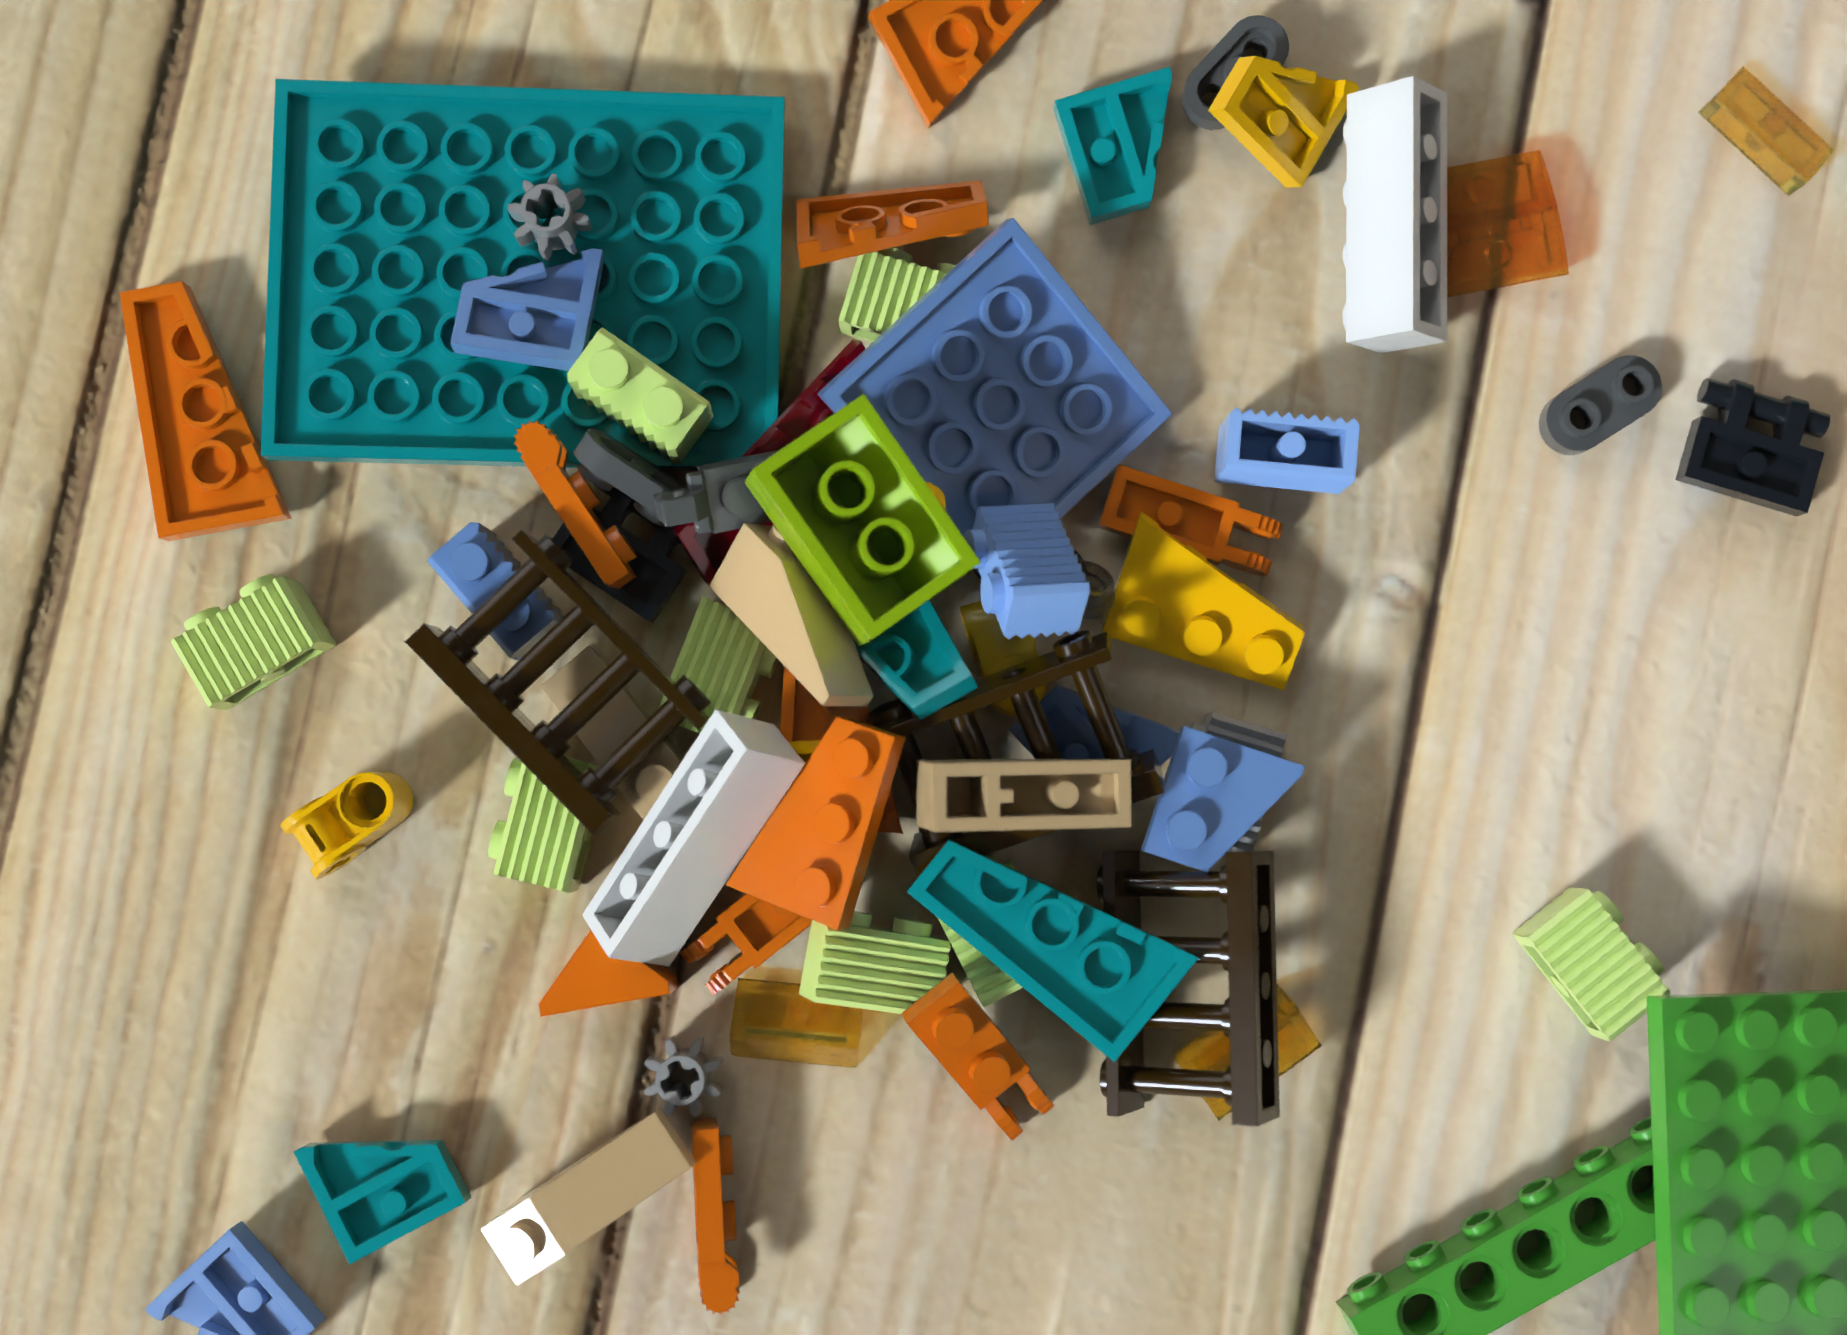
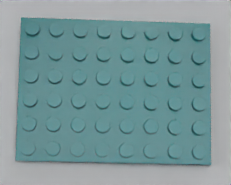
[261,79,785,471]

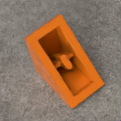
[539,930,678,1017]

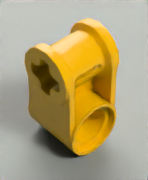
[959,601,1046,716]
[280,772,414,880]

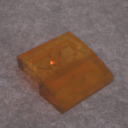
[1447,150,1569,298]

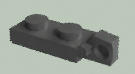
[653,450,780,534]

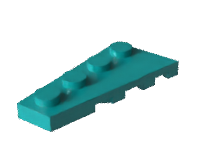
[852,600,978,720]
[907,839,1199,1062]

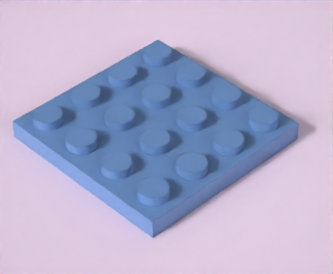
[817,218,1173,580]

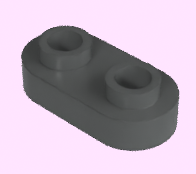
[1182,15,1289,130]
[1539,355,1662,455]
[574,429,687,526]

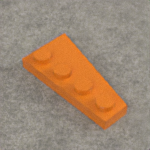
[119,281,292,541]

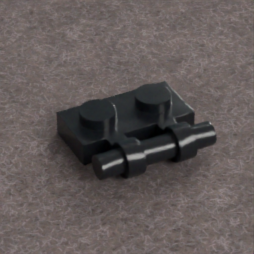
[1675,378,1831,517]
[552,484,688,624]

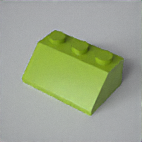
[744,394,981,646]

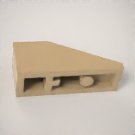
[709,523,873,706]
[541,645,684,820]
[916,759,1131,832]
[481,1108,696,1285]

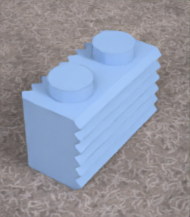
[1214,407,1360,494]
[964,503,1090,640]

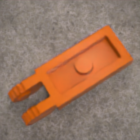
[513,421,637,589]
[1097,465,1284,576]
[680,894,812,996]
[901,973,1055,1140]
[691,1118,740,1315]

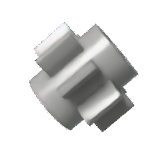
[507,173,592,261]
[644,1036,724,1117]

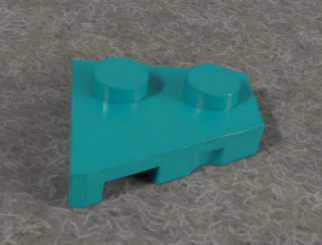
[1053,66,1173,225]
[293,1140,472,1265]

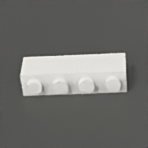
[1342,75,1447,353]
[582,709,805,966]

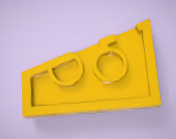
[1102,511,1305,691]

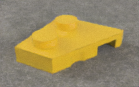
[1208,56,1360,188]

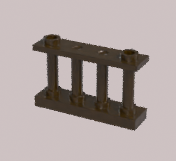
[405,530,711,834]
[865,630,1164,877]
[1096,851,1280,1126]

